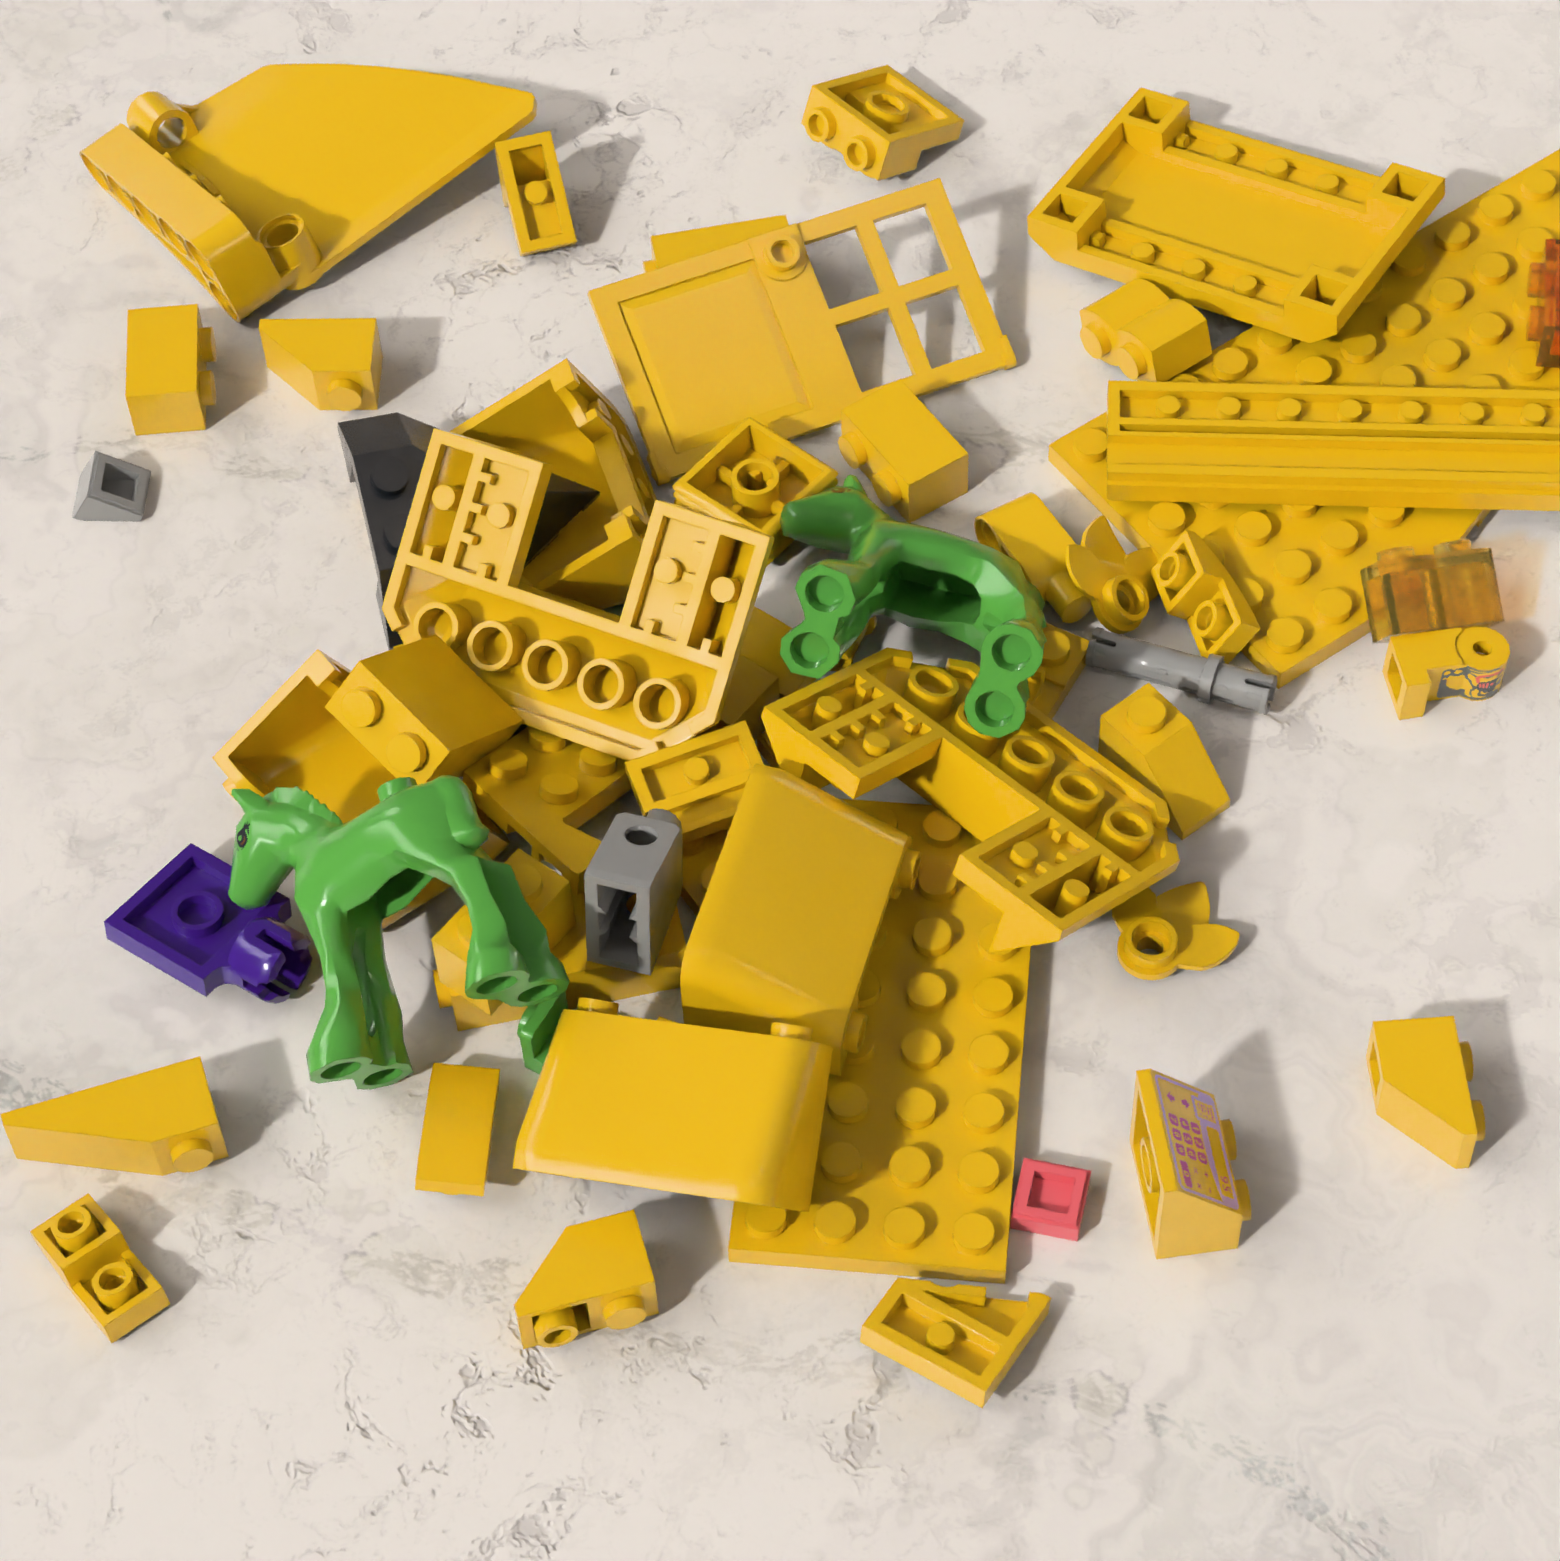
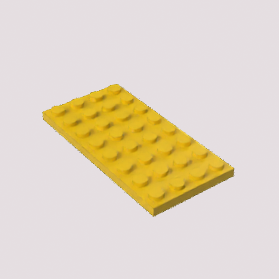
[728,799,1031,1284]

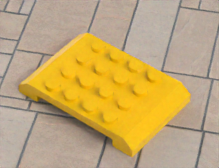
[1027,87,1445,344]

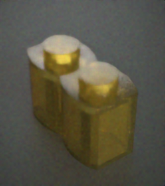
[1360,539,1505,643]

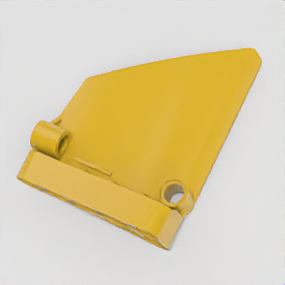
[79,63,537,322]

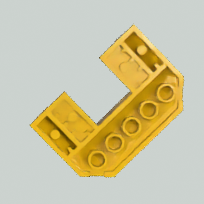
[382,428,775,761]
[761,647,1180,953]

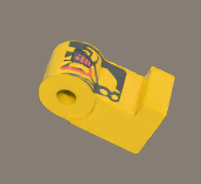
[1382,627,1510,720]

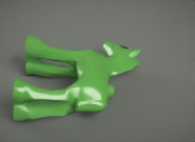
[780,475,1047,738]
[228,775,570,1090]

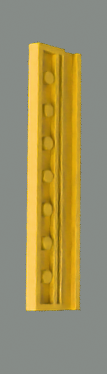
[1106,380,1560,511]

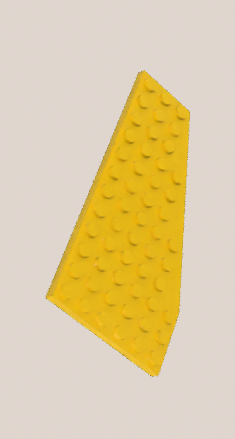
[1048,149,1560,689]

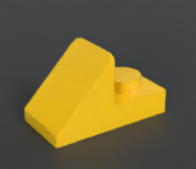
[494,130,577,257]

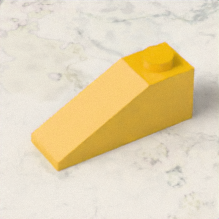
[0,1056,229,1176]

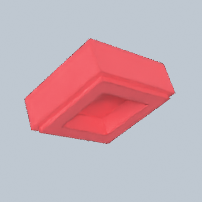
[1010,1158,1091,1242]

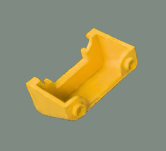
[449,358,657,610]
[212,649,510,929]
[680,763,921,1076]
[512,997,833,1212]

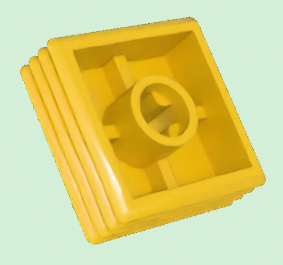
[672,418,838,567]

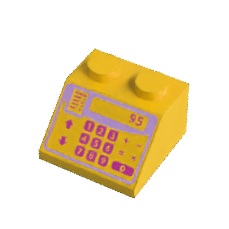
[1129,1069,1251,1260]

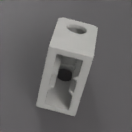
[584,808,683,976]

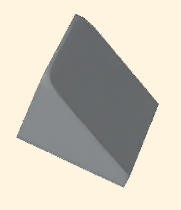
[72,451,151,521]

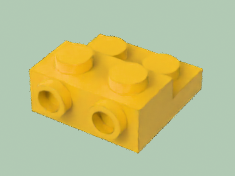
[801,65,964,181]

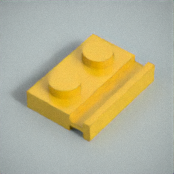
[625,720,764,844]

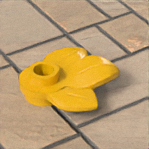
[1066,515,1159,634]
[1112,881,1240,980]

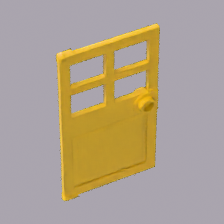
[587,178,1017,486]

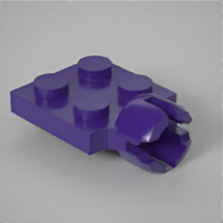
[104,843,313,1004]

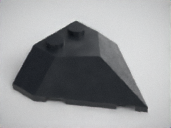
[337,412,600,650]

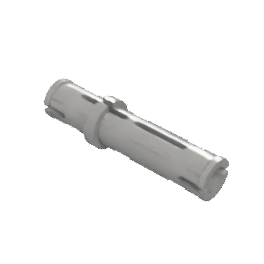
[1086,627,1277,715]

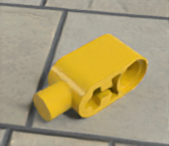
[974,492,1092,623]

